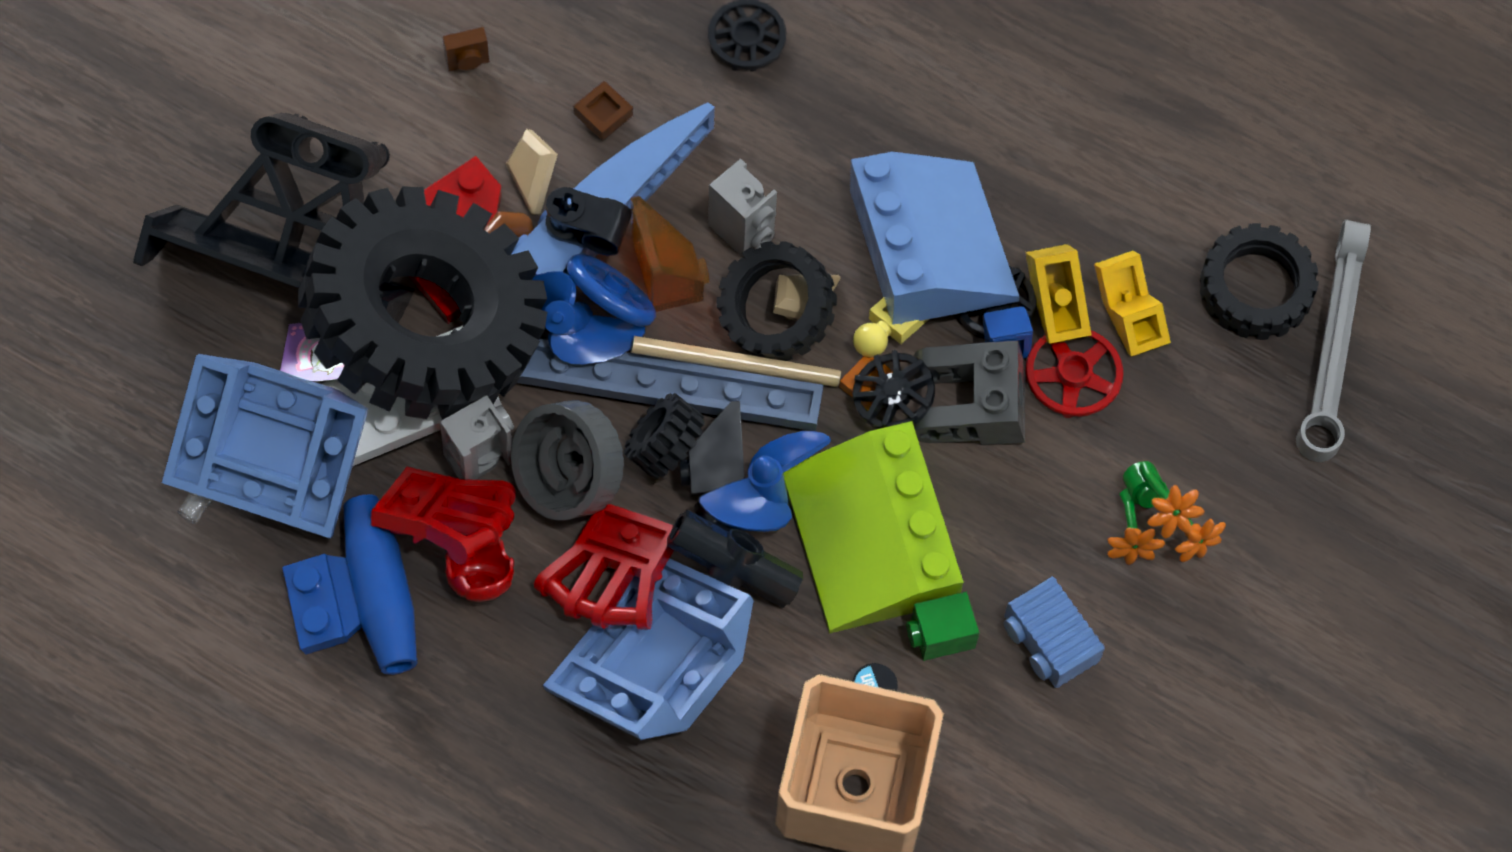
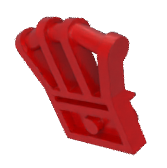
[371,466,516,565]
[534,504,674,630]

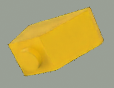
[1025,244,1092,344]

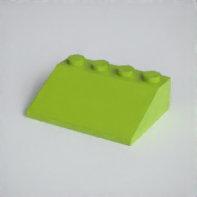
[783,421,963,634]

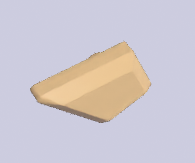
[506,129,558,215]
[773,275,841,320]

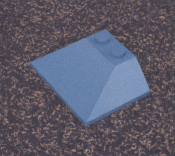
[162,354,368,538]
[543,559,753,740]

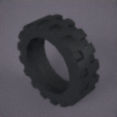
[1199,223,1319,340]
[716,241,837,361]

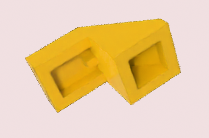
[1094,250,1171,357]

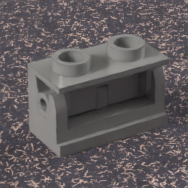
[708,159,777,257]
[440,395,514,480]

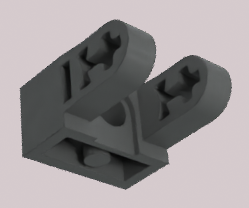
[913,341,1025,445]

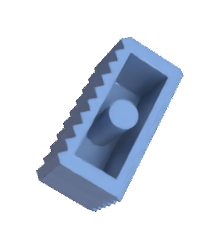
[1004,576,1105,688]

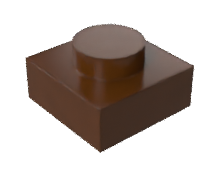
[442,27,490,72]
[573,81,633,141]

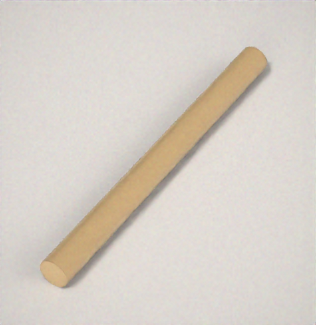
[631,336,841,387]

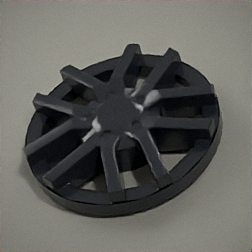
[708,0,786,72]
[852,350,935,429]

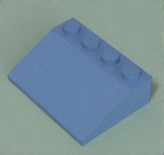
[850,152,1019,325]

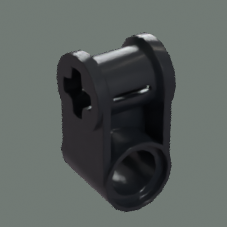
[545,187,632,256]

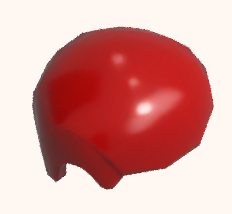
[445,534,514,602]

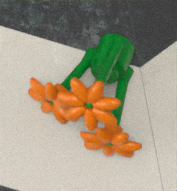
[1107,461,1226,565]

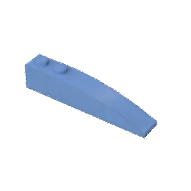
[512,103,715,276]

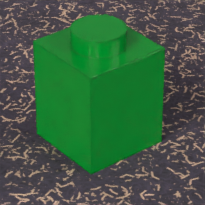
[906,591,979,661]

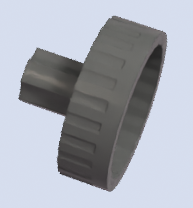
[511,400,624,520]

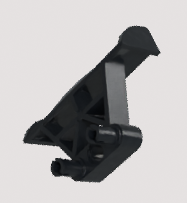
[133,112,414,323]

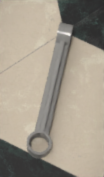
[1296,220,1371,462]

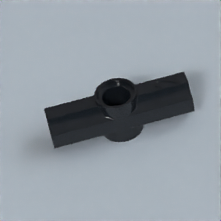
[667,509,803,608]

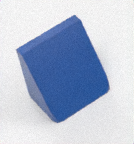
[983,307,1033,358]

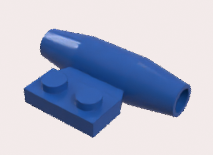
[282,494,417,675]

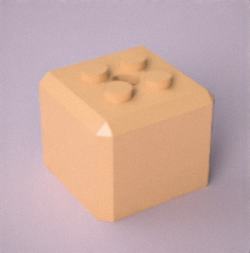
[776,675,944,852]

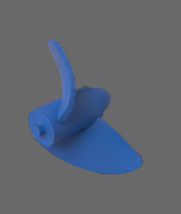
[532,271,645,365]
[699,431,831,532]

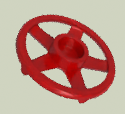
[1025,330,1124,418]

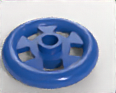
[567,254,656,326]

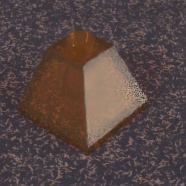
[631,196,710,312]

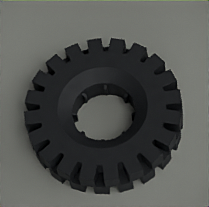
[298,186,547,420]

